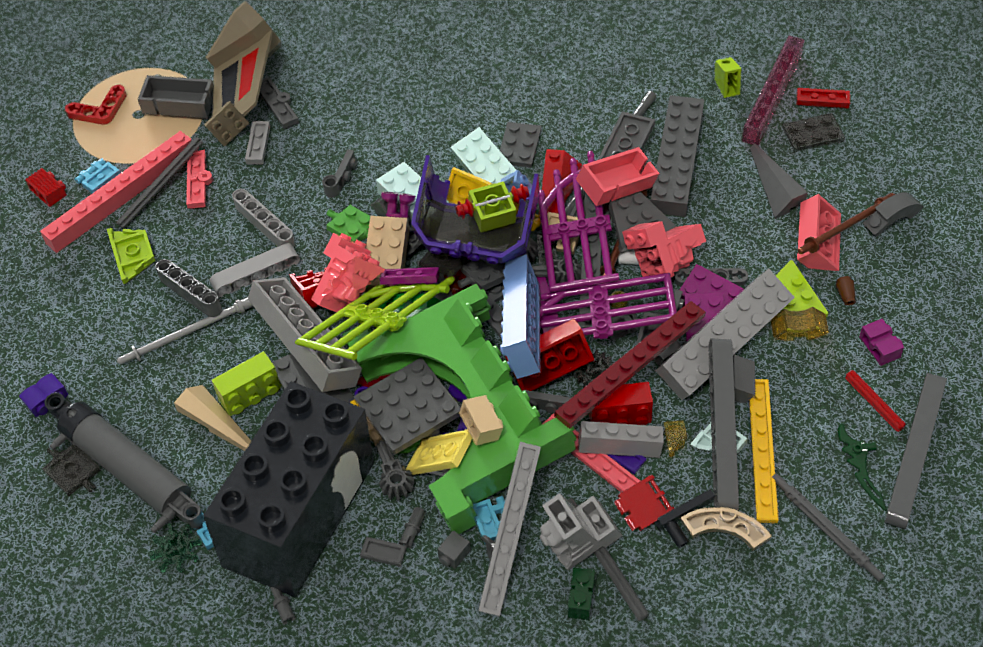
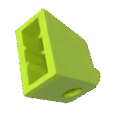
[715,58,741,98]

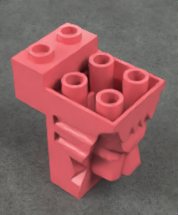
[622,221,706,278]
[311,233,385,313]

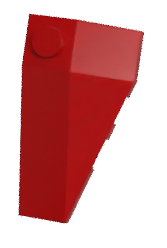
[539,149,582,215]

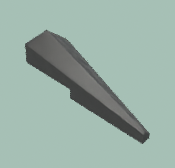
[750,144,808,219]

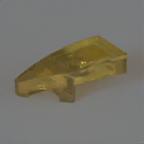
[663,420,687,457]

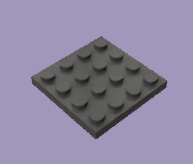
[353,358,461,455]

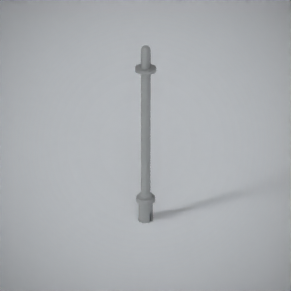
[117,297,254,364]

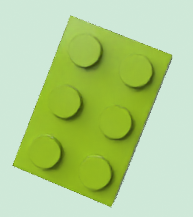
[212,351,281,416]

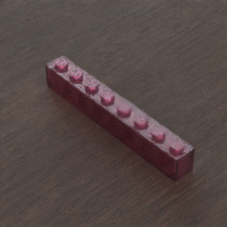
[742,35,805,146]

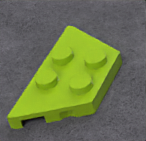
[107,228,155,284]
[776,260,828,318]

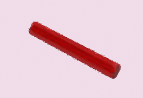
[845,370,906,432]

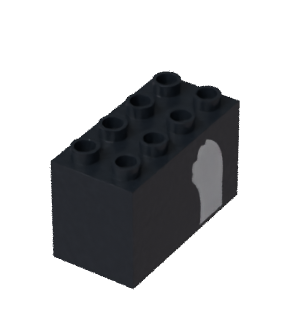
[203,381,374,598]

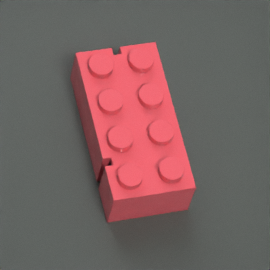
[576,147,660,206]

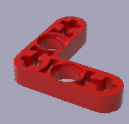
[65,84,127,125]

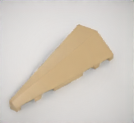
[174,385,251,451]

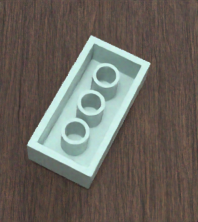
[451,127,516,184]
[376,162,450,223]

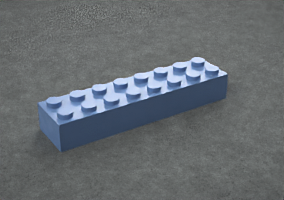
[500,255,540,379]

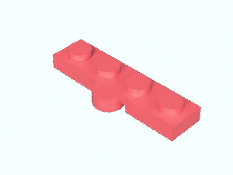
[187,150,213,209]

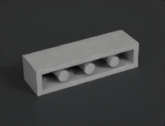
[578,421,664,458]

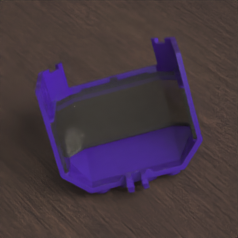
[411,155,539,264]

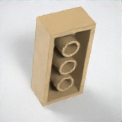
[364,216,410,293]

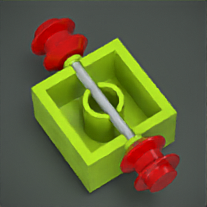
[455,181,529,232]

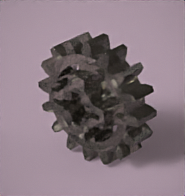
[573,350,615,388]

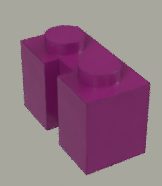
[859,319,904,366]

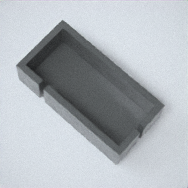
[138,75,214,118]

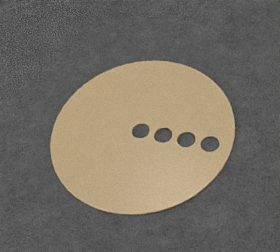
[73,68,202,163]

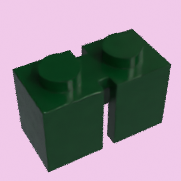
[568,567,595,621]

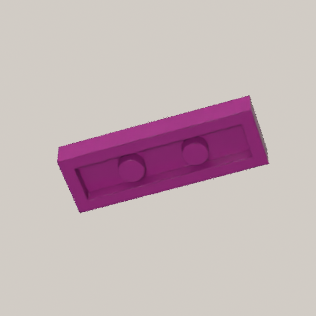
[380,267,440,286]

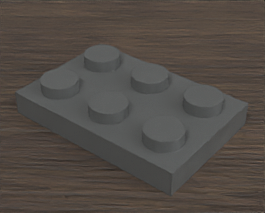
[500,122,542,168]

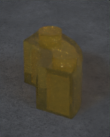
[771,307,829,341]

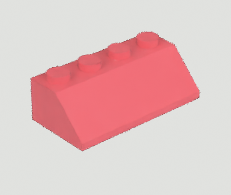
[797,194,841,271]

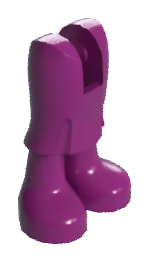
[381,192,416,219]

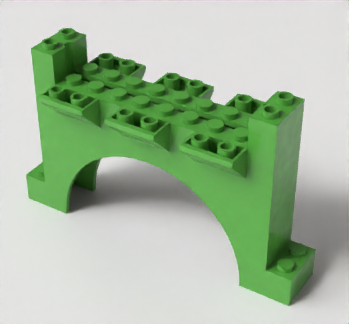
[342,284,576,534]

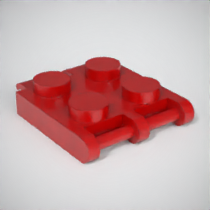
[614,474,675,531]

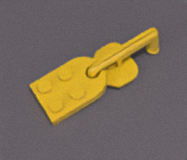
[447,167,541,231]

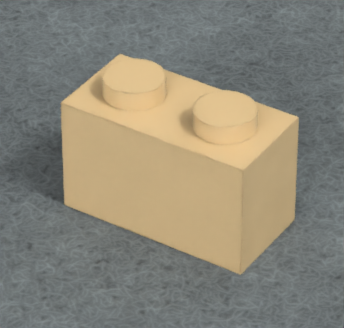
[459,395,503,445]

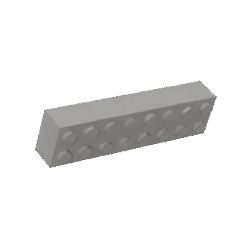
[655,269,795,400]
[248,277,362,392]

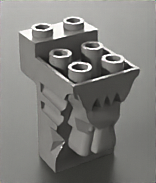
[540,493,623,570]

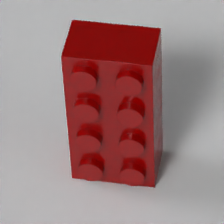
[505,319,595,391]

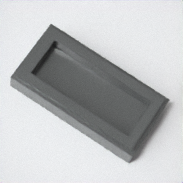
[360,537,407,567]

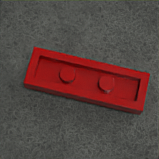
[796,88,850,108]

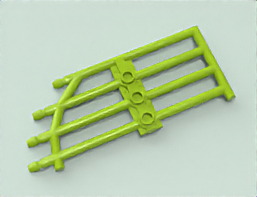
[295,276,455,360]

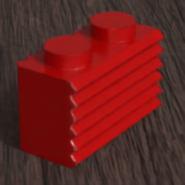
[25,168,67,207]

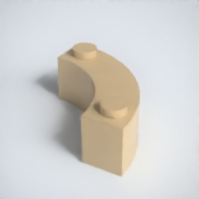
[681,507,771,551]

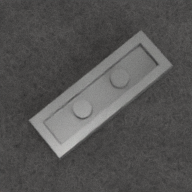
[245,121,270,164]

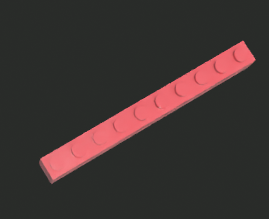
[40,131,192,253]

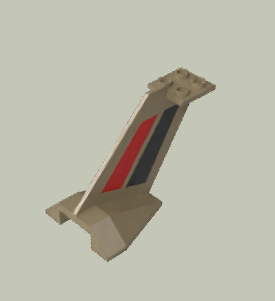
[204,1,282,146]

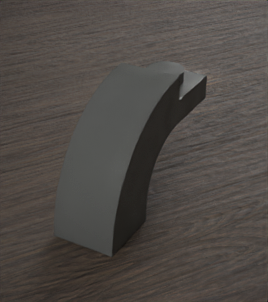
[863,192,924,237]

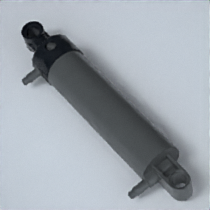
[44,392,205,533]

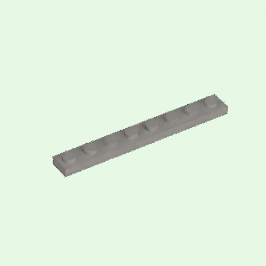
[478,442,541,616]

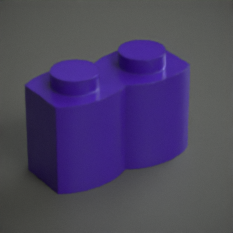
[19,373,68,417]

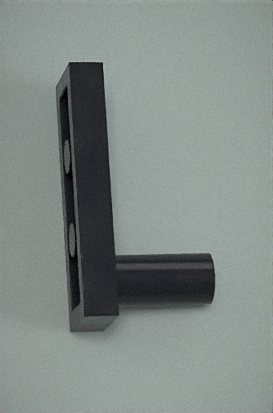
[655,489,715,548]

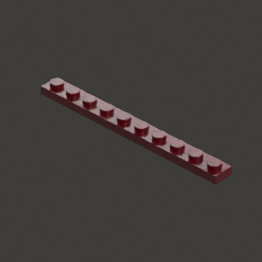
[554,301,706,429]

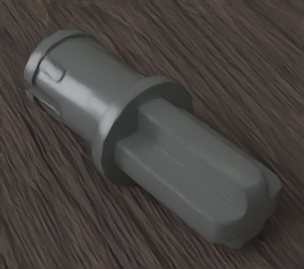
[399,507,425,549]

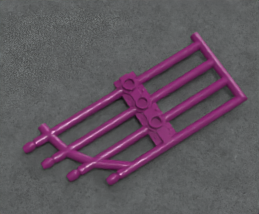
[538,151,620,292]
[540,273,677,339]

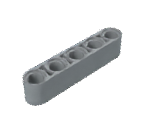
[232,189,295,247]
[210,243,300,297]

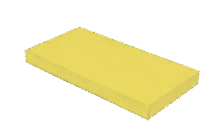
[406,429,472,475]

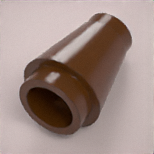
[835,276,856,306]

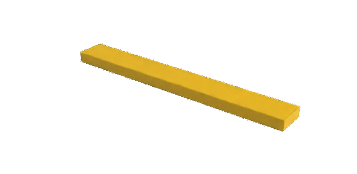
[749,379,778,523]

